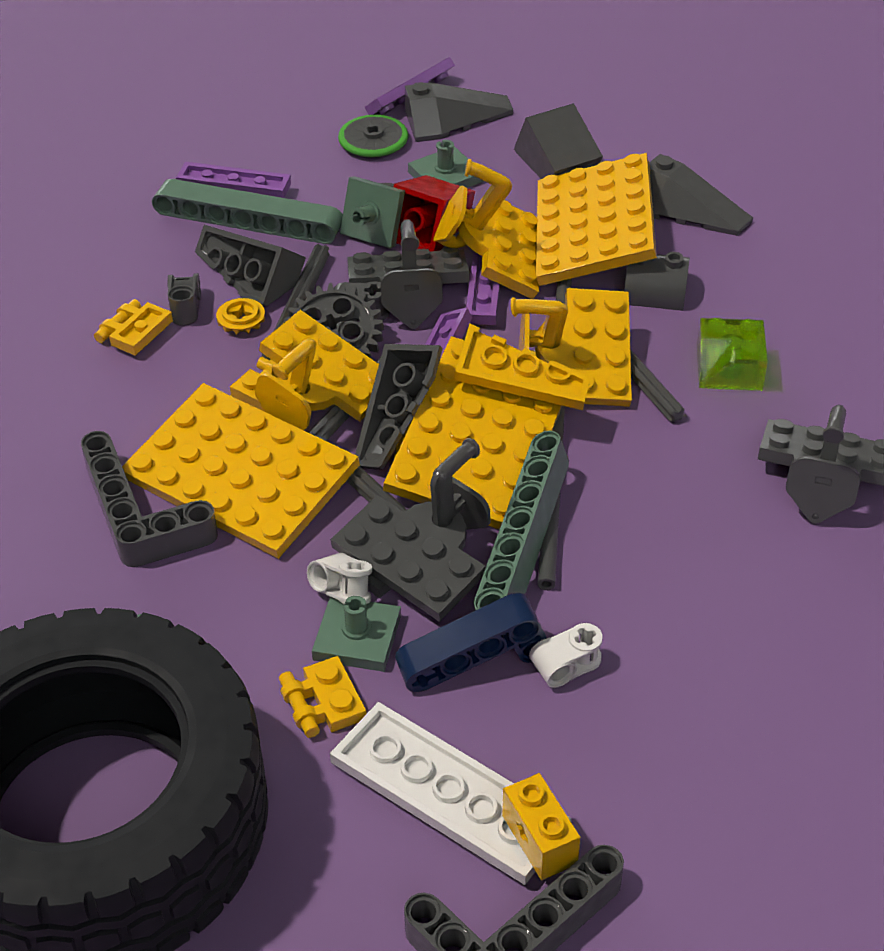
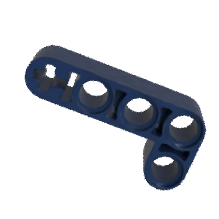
[395,593,547,692]

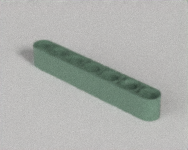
[152,179,343,244]
[474,430,569,610]

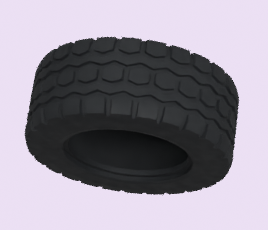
[0,608,268,951]

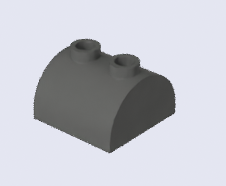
[624,252,690,311]

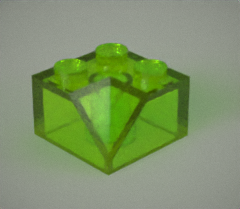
[697,318,768,391]

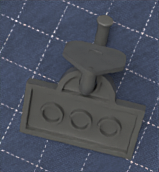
[347,219,469,329]
[757,404,884,524]
[330,438,491,622]

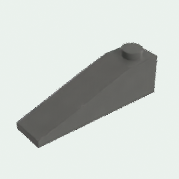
[405,82,513,142]
[649,154,753,236]
[195,225,306,306]
[355,344,443,470]

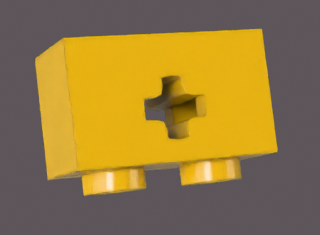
[502,773,580,881]

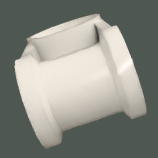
[307,553,372,604]
[529,623,603,688]

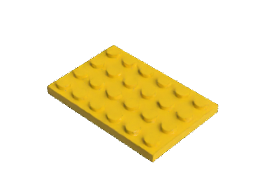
[536,152,657,286]
[383,336,562,530]
[122,383,360,559]

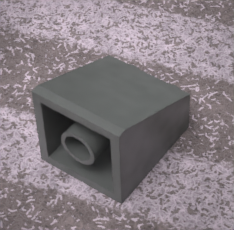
[514,103,603,179]

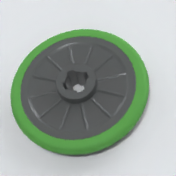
[338,115,408,157]

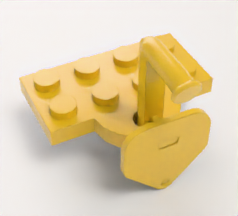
[434,159,539,299]
[511,288,632,407]
[255,309,379,430]

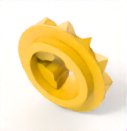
[216,298,265,335]

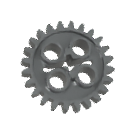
[283,283,384,359]

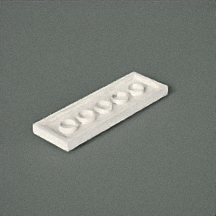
[330,702,572,885]

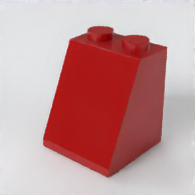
[393,175,475,252]

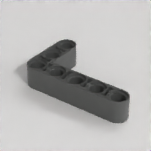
[81,431,218,567]
[404,845,624,951]

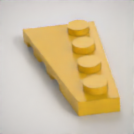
[454,324,591,410]

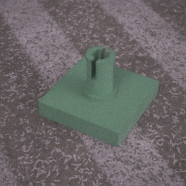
[408,140,483,188]
[340,176,405,248]
[312,596,401,672]

